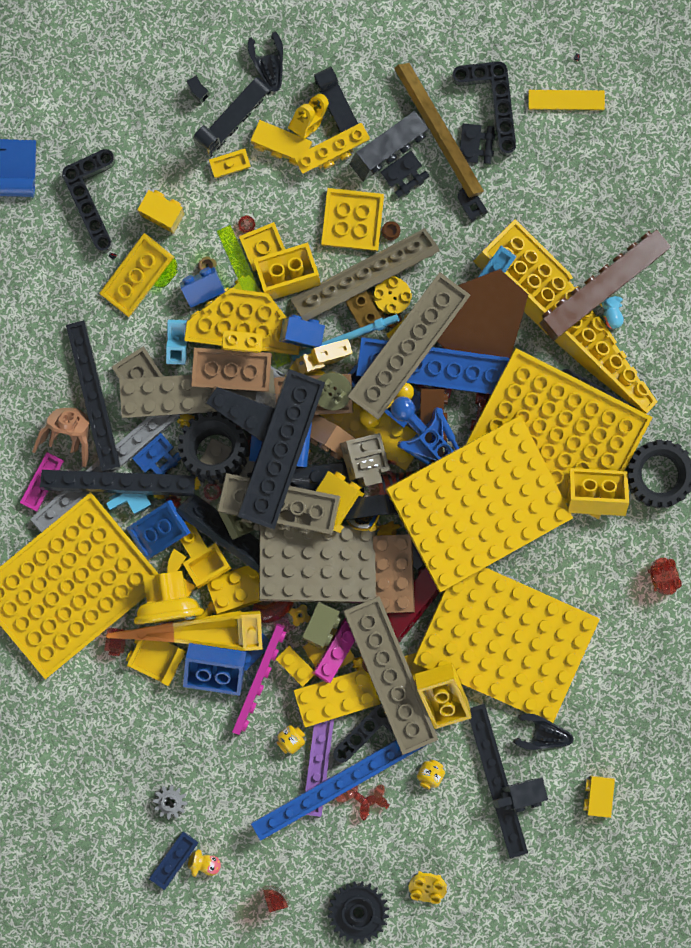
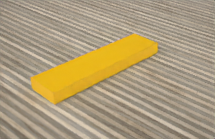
[528,90,605,110]

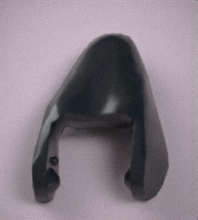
[248,31,283,92]
[513,714,574,750]

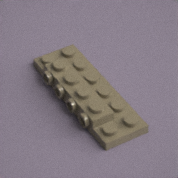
[218,473,341,535]

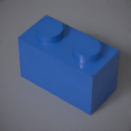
[180,267,225,308]
[279,315,325,349]

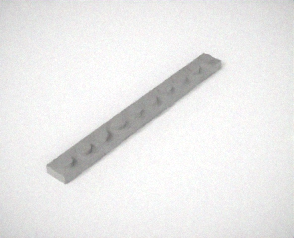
[30,415,180,532]

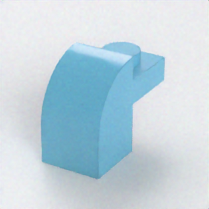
[166,320,187,365]
[106,493,152,515]

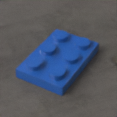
[126,500,191,560]

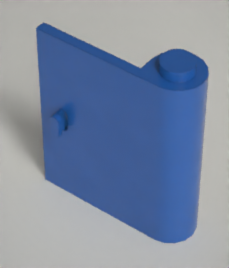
[0,139,36,197]

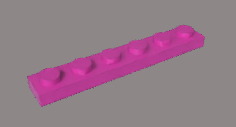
[232,624,287,735]

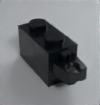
[492,777,548,813]

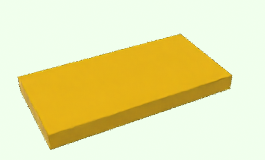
[99,233,174,317]

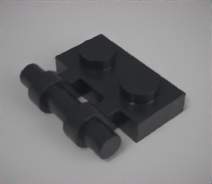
[460,123,496,165]
[380,150,430,198]

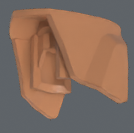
[32,407,90,468]

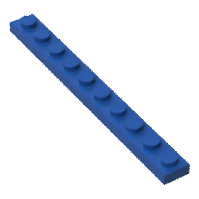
[250,740,427,841]

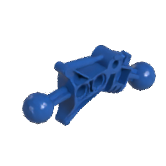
[391,396,459,465]

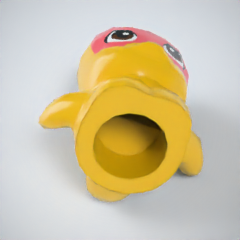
[187,849,221,877]

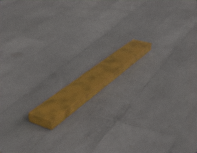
[394,63,484,197]

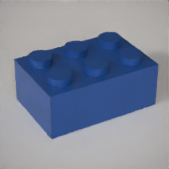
[183,643,247,696]

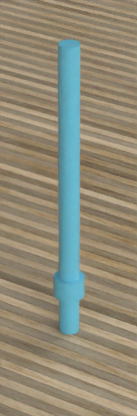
[291,314,399,361]

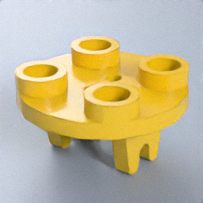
[373,276,412,315]
[408,871,447,904]

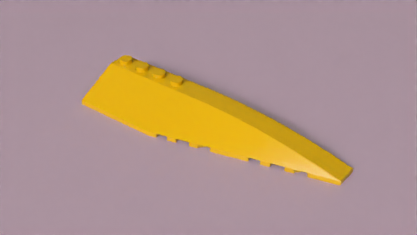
[473,219,657,414]

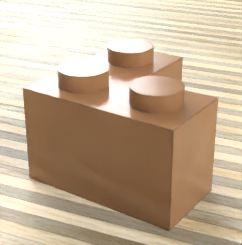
[310,414,355,460]

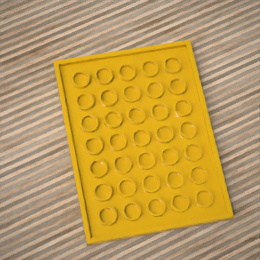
[465,348,653,519]
[386,415,573,592]
[0,492,159,679]
[412,567,600,723]

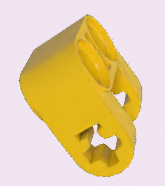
[288,94,329,139]

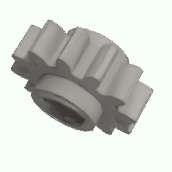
[153,785,188,820]

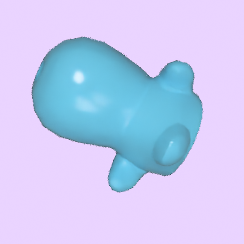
[600,296,624,329]

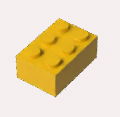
[415,663,471,729]

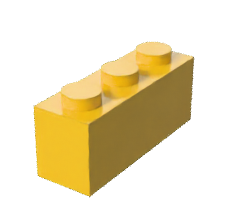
[251,120,313,166]

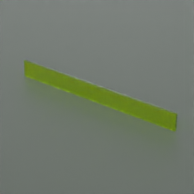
[216,225,291,368]

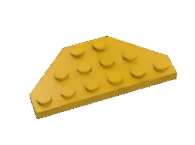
[184,288,300,355]

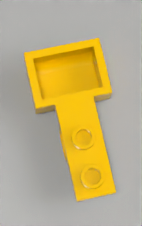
[180,520,231,589]

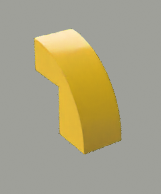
[167,549,196,598]

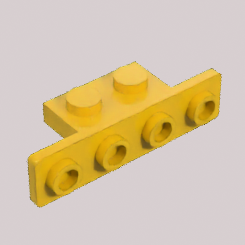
[294,123,370,174]

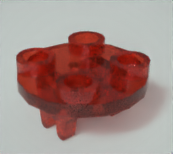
[648,558,682,595]

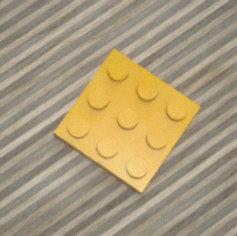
[321,188,384,251]

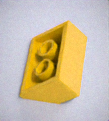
[253,243,321,300]
[567,468,629,516]

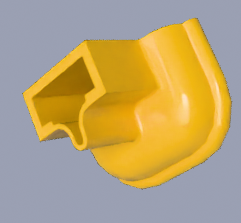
[133,571,204,625]

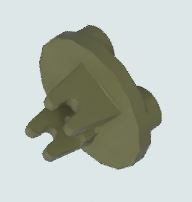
[318,371,353,411]

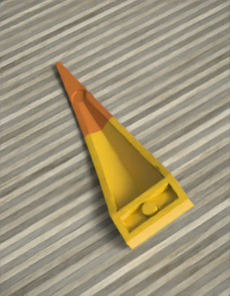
[106,611,263,651]

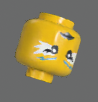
[276,725,305,754]
[417,759,445,790]

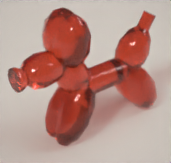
[336,784,391,821]

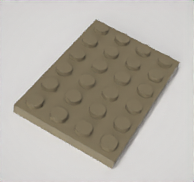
[259,525,376,603]

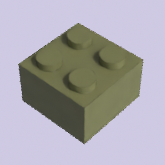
[301,602,341,649]

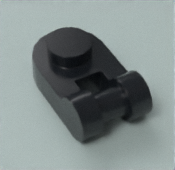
[457,188,488,223]

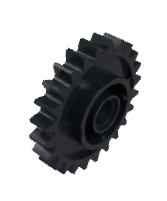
[328,881,389,944]

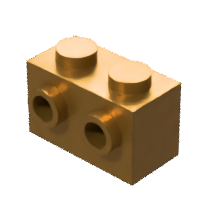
[345,291,385,328]

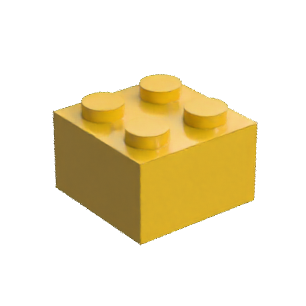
[137,190,185,234]

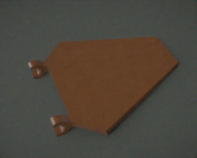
[437,269,529,358]

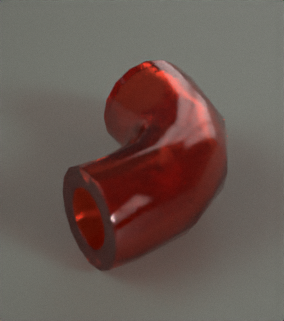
[252,601,294,624]

